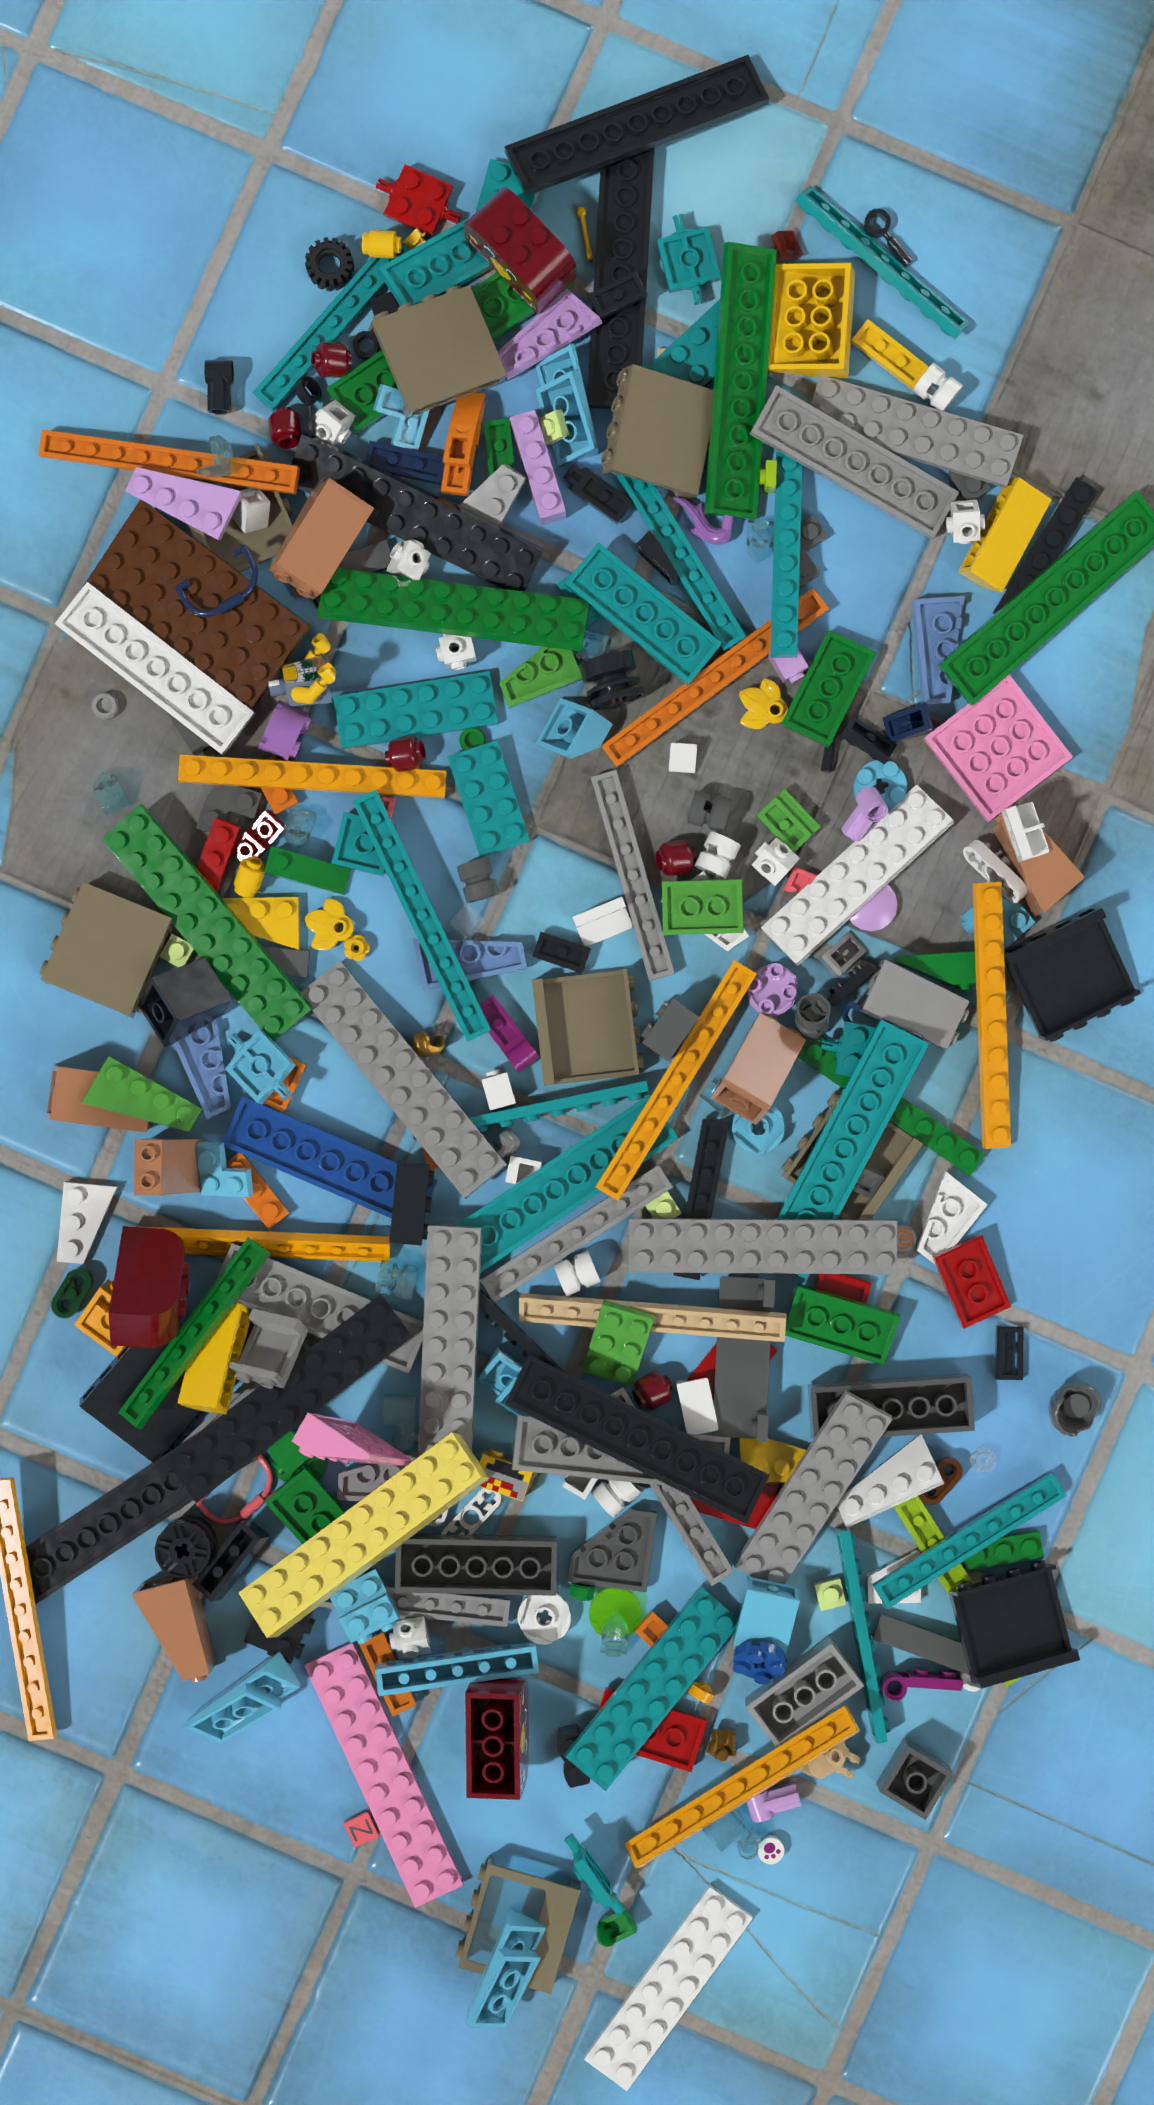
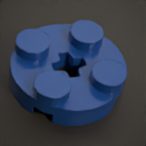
[733,1641,787,1684]

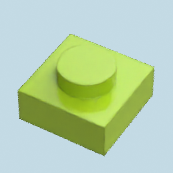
[759,460,777,493]

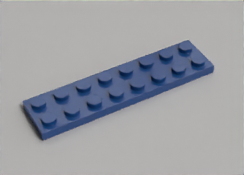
[222,1096,438,1219]

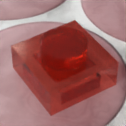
[770,230,804,261]

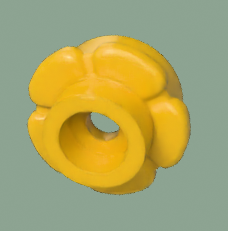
[403,228,426,250]
[344,935,370,961]

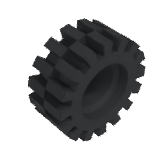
[305,237,354,291]

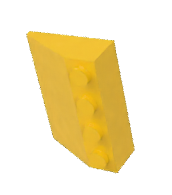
[768,263,856,378]

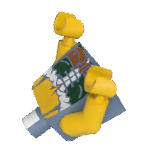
[268,633,336,706]

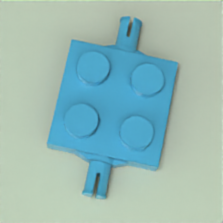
[225,1029,296,1105]

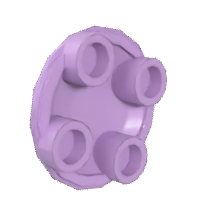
[849,885,898,932]
[747,963,799,1016]

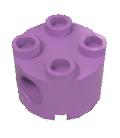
[258,700,312,761]

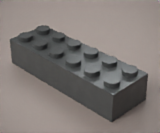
[808,1373,975,1439]
[395,1533,557,1596]

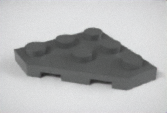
[567,1508,657,1592]

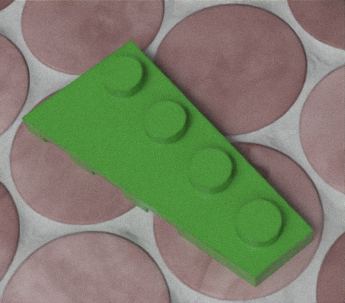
[81,1056,202,1132]

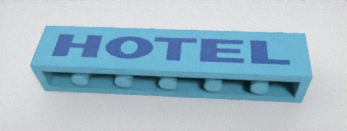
[374,1641,539,1696]

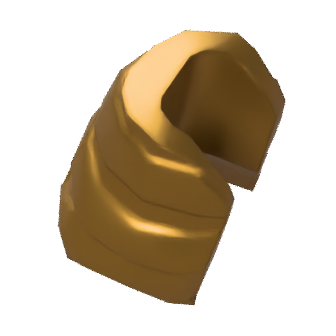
[413,1032,445,1057]
[707,1729,737,1761]

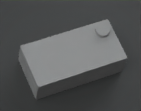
[745,1636,864,1748]

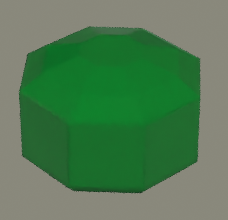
[569,1583,595,1601]

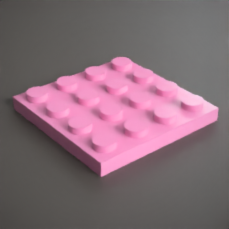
[923,674,1073,823]

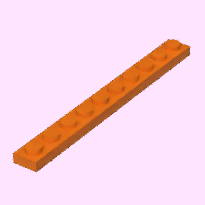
[38,429,300,495]
[601,588,829,768]

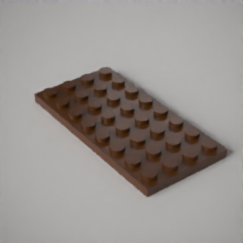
[83,499,311,711]

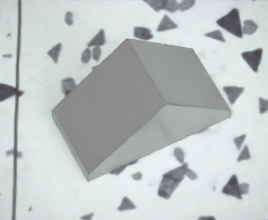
[818,932,866,978]

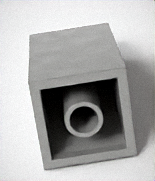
[860,960,970,1050]

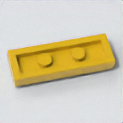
[851,319,929,391]

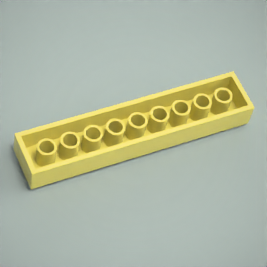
[239,1432,490,1638]

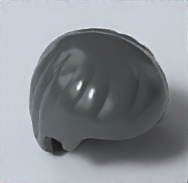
[1048,1381,1102,1437]

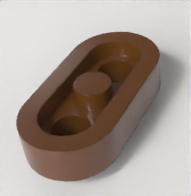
[918,1457,963,1505]

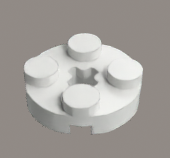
[518,1592,571,1645]

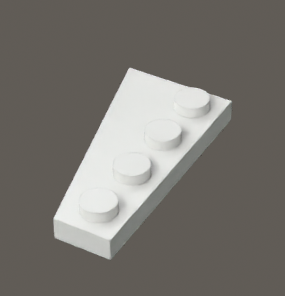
[837,1434,944,1528]

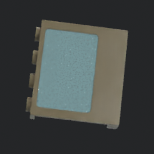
[455,1856,581,1994]

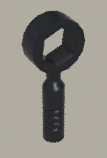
[864,208,914,268]
[353,331,380,360]
[295,377,322,436]
[820,713,848,773]

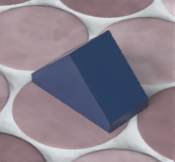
[883,703,933,742]

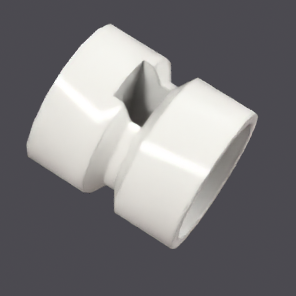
[913,363,963,411]
[695,831,741,880]
[553,1250,601,1296]
[591,1480,642,1518]

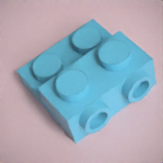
[960,895,1036,950]
[330,1567,400,1644]

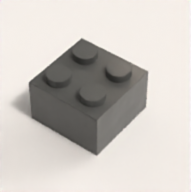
[640,999,700,1062]
[876,1738,953,1820]

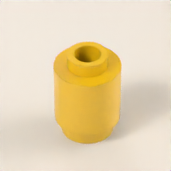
[362,230,402,259]
[234,857,266,898]

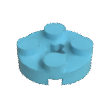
[853,760,907,811]
[731,1105,785,1154]

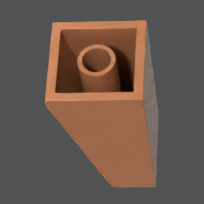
[268,478,374,599]
[992,806,1085,916]
[710,1012,806,1125]
[46,1065,154,1133]
[134,1138,204,1195]
[132,1576,217,1683]

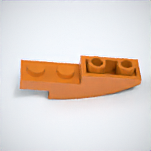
[441,393,487,496]

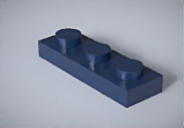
[365,440,445,485]

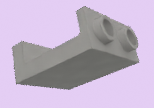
[229,1309,308,1389]

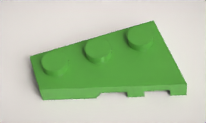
[499,647,583,709]

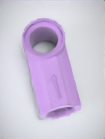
[841,787,888,841]
[746,1782,801,1822]

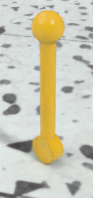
[576,207,593,261]

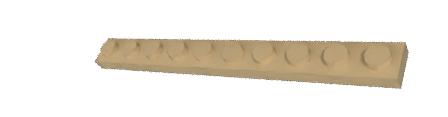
[519,1293,786,1342]

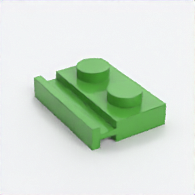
[756,789,821,852]

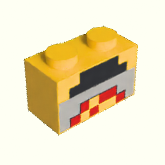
[480,1448,533,1501]

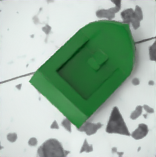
[596,1905,638,1947]

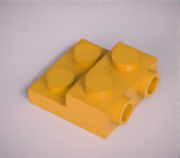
[74,1279,125,1356]

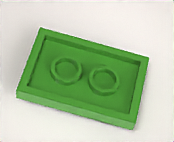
[662,879,744,935]
[582,1300,655,1387]

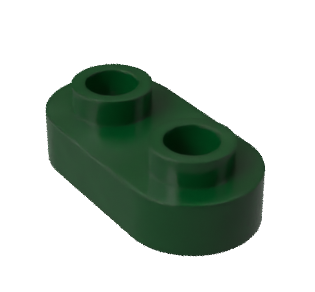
[51,1268,93,1318]

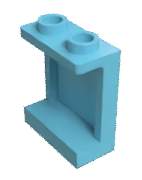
[733,1576,800,1657]

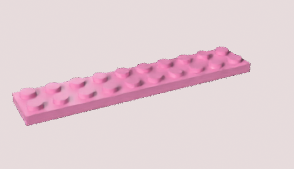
[304,1642,464,1908]

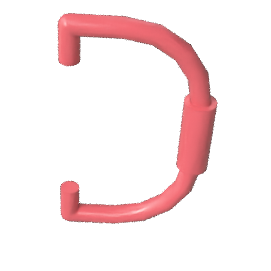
[195,1454,274,1525]

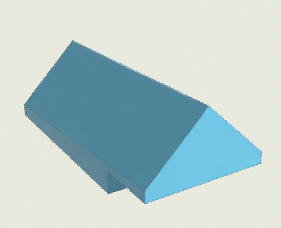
[535,344,598,466]
[476,1346,530,1417]
[185,1651,300,1743]
[466,1908,547,2028]

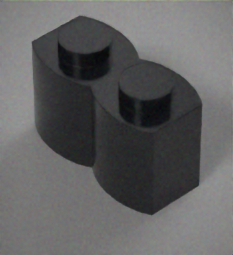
[557,1723,591,1788]

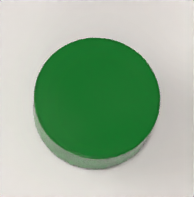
[459,727,486,751]

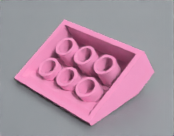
[292,1413,414,1466]

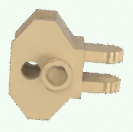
[800,1741,861,1780]

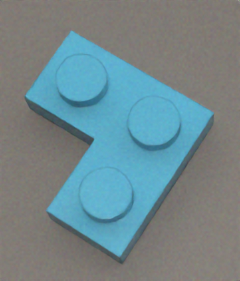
[373,384,430,451]
[195,1142,254,1197]

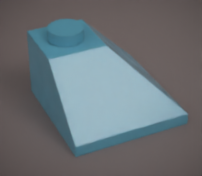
[535,698,613,759]

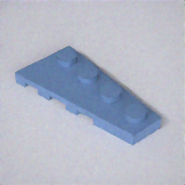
[911,596,965,706]
[413,939,528,991]
[173,1019,231,1120]

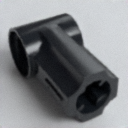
[204,360,234,415]

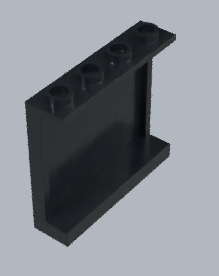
[1004,906,1141,1042]
[79,1341,204,1463]
[948,1560,1080,1689]

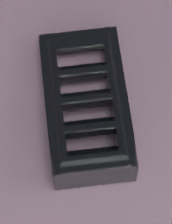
[636,530,679,585]

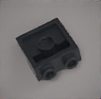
[244,1610,315,1664]

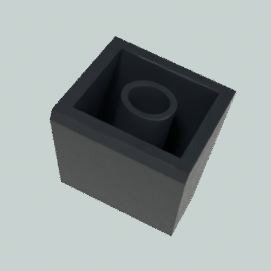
[138,958,232,1048]

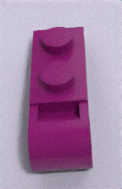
[480,995,540,1073]
[880,1667,963,1701]

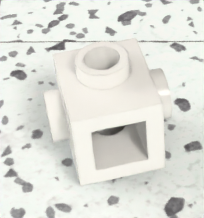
[312,400,355,446]
[946,500,985,544]
[386,539,431,580]
[435,634,477,671]
[752,837,800,886]
[389,1616,431,1659]

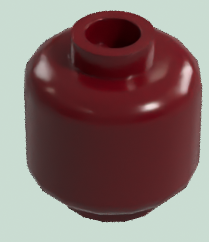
[311,342,352,378]
[268,407,302,449]
[385,735,426,772]
[655,840,696,876]
[632,1371,673,1411]

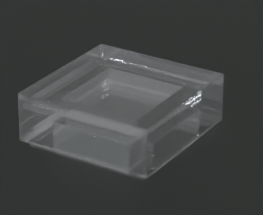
[449,903,486,940]

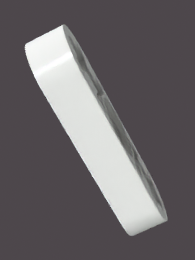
[963,840,1028,903]
[441,1488,501,1535]

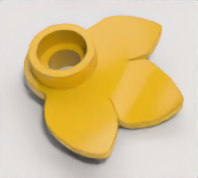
[739,678,788,729]
[305,898,355,950]

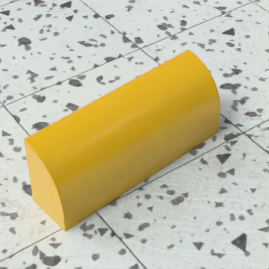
[958,477,1052,593]
[177,1303,251,1415]

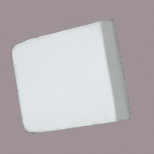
[668,743,697,773]

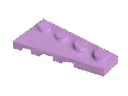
[498,289,602,380]
[125,467,243,540]

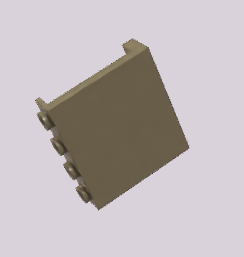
[368,285,507,418]
[601,364,713,499]
[188,443,293,573]
[40,882,174,1019]
[532,969,644,1086]
[781,1089,923,1220]

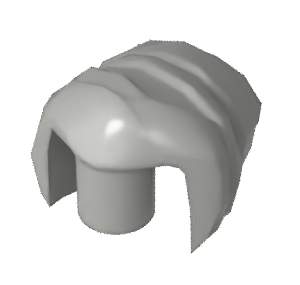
[490,1129,520,1158]

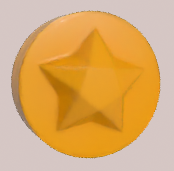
[688,1682,716,1704]

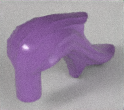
[672,497,734,545]

